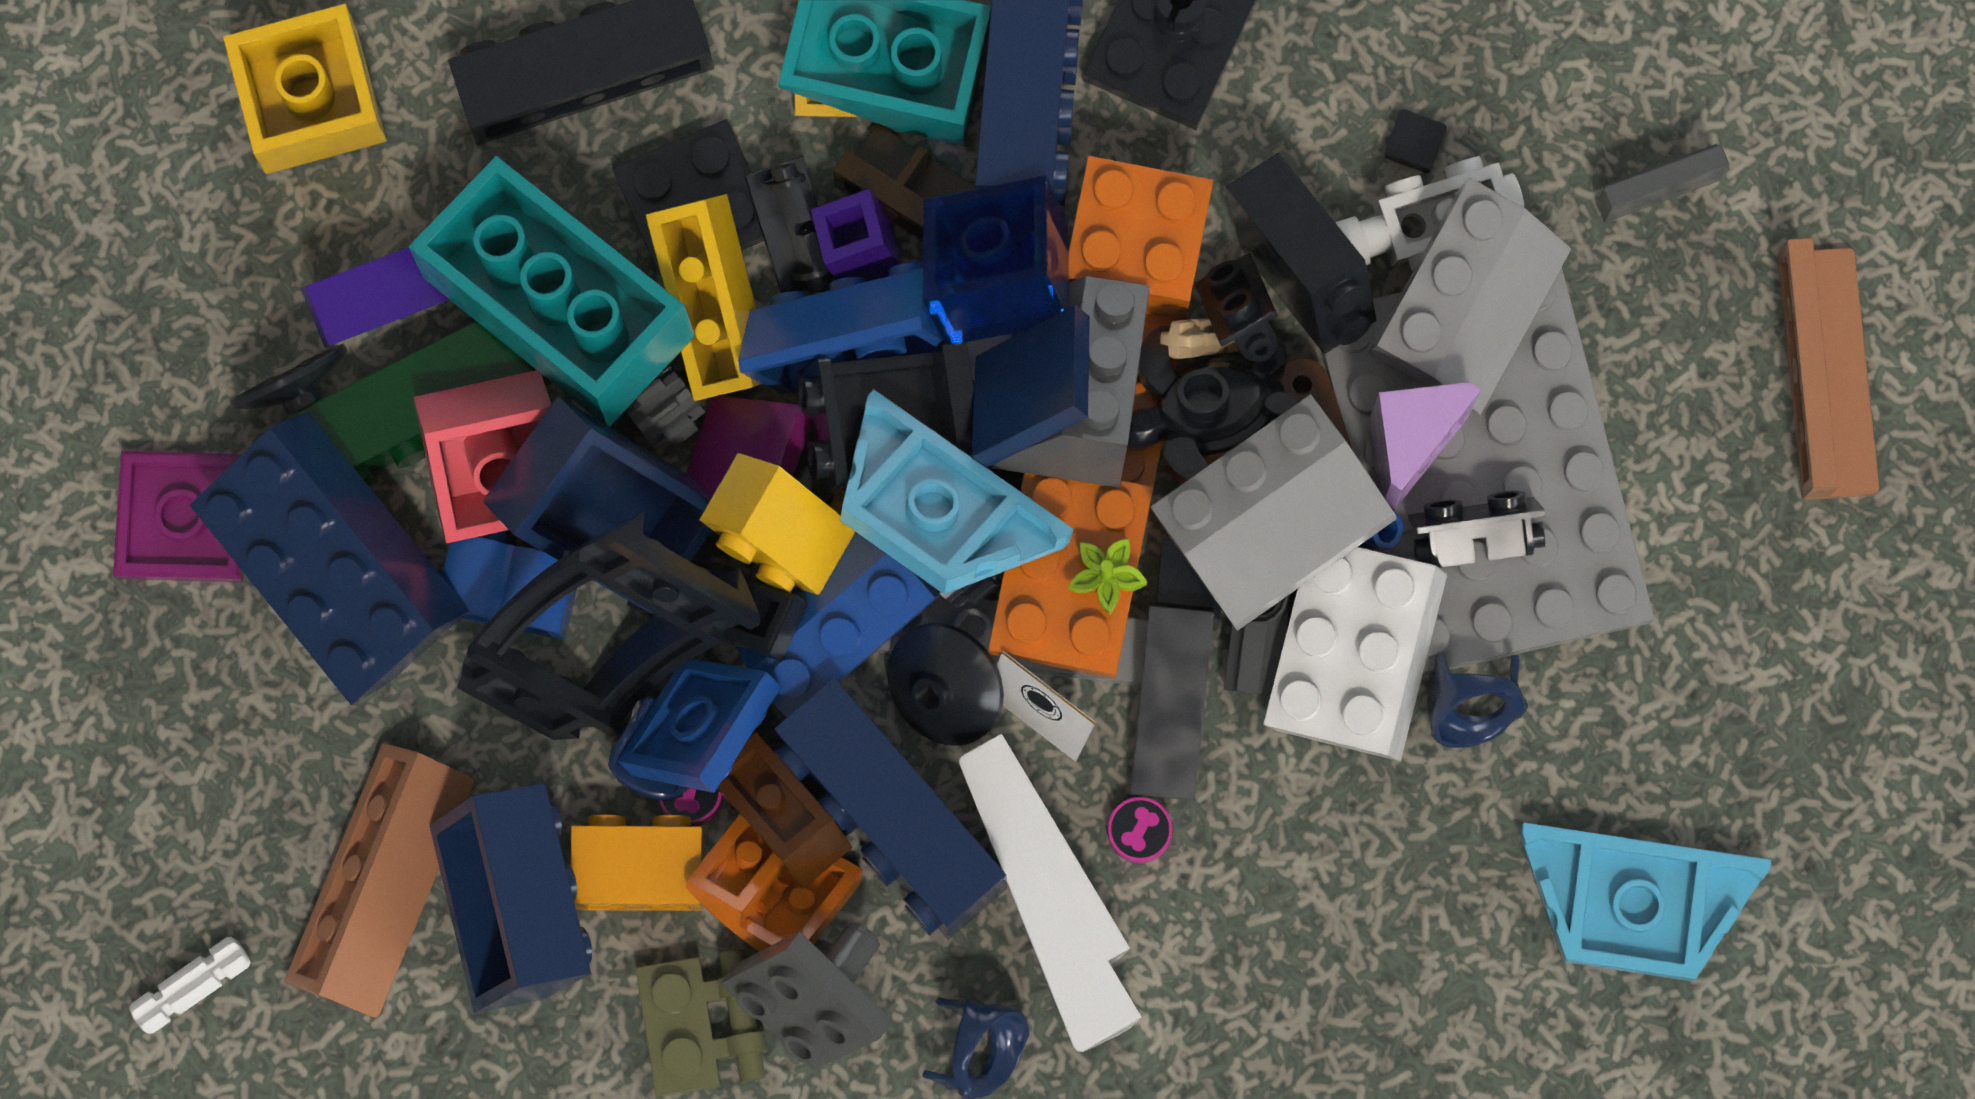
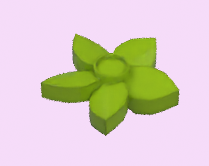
[1068,538,1147,615]

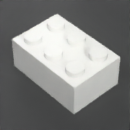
[1263,547,1447,761]

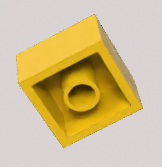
[223,3,387,175]

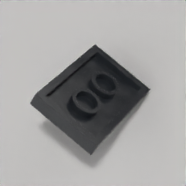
[1083,0,1257,131]

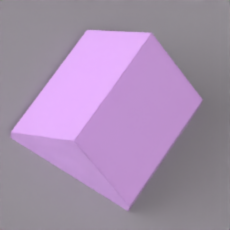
[1369,382,1481,511]

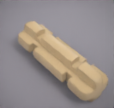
[1160,318,1239,359]

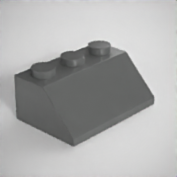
[991,276,1150,488]

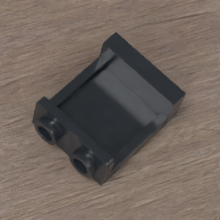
[797,342,985,496]

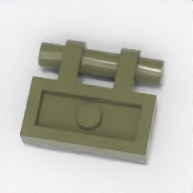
[635,949,768,1098]

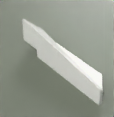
[959,734,1142,1052]

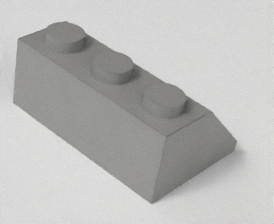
[1368,178,1571,416]
[1151,394,1397,631]

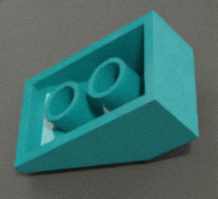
[778,0,992,146]

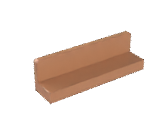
[1777,238,1879,500]
[284,743,474,1018]

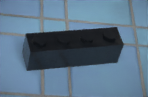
[448,0,714,145]

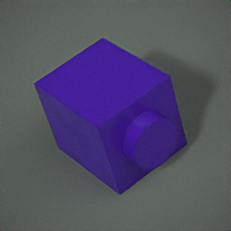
[810,189,903,282]

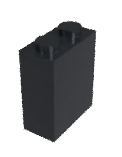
[1225,152,1377,355]

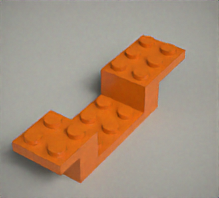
[988,156,1214,679]

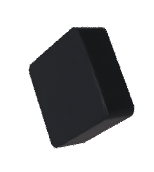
[1384,109,1447,173]

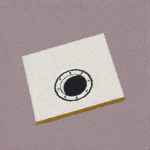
[996,651,1096,762]

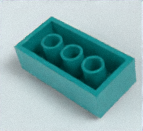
[409,156,695,427]

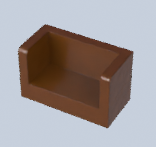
[717,732,853,888]

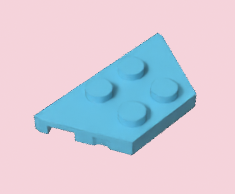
[840,389,1073,594]
[1519,822,1771,981]

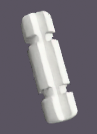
[129,937,250,1034]

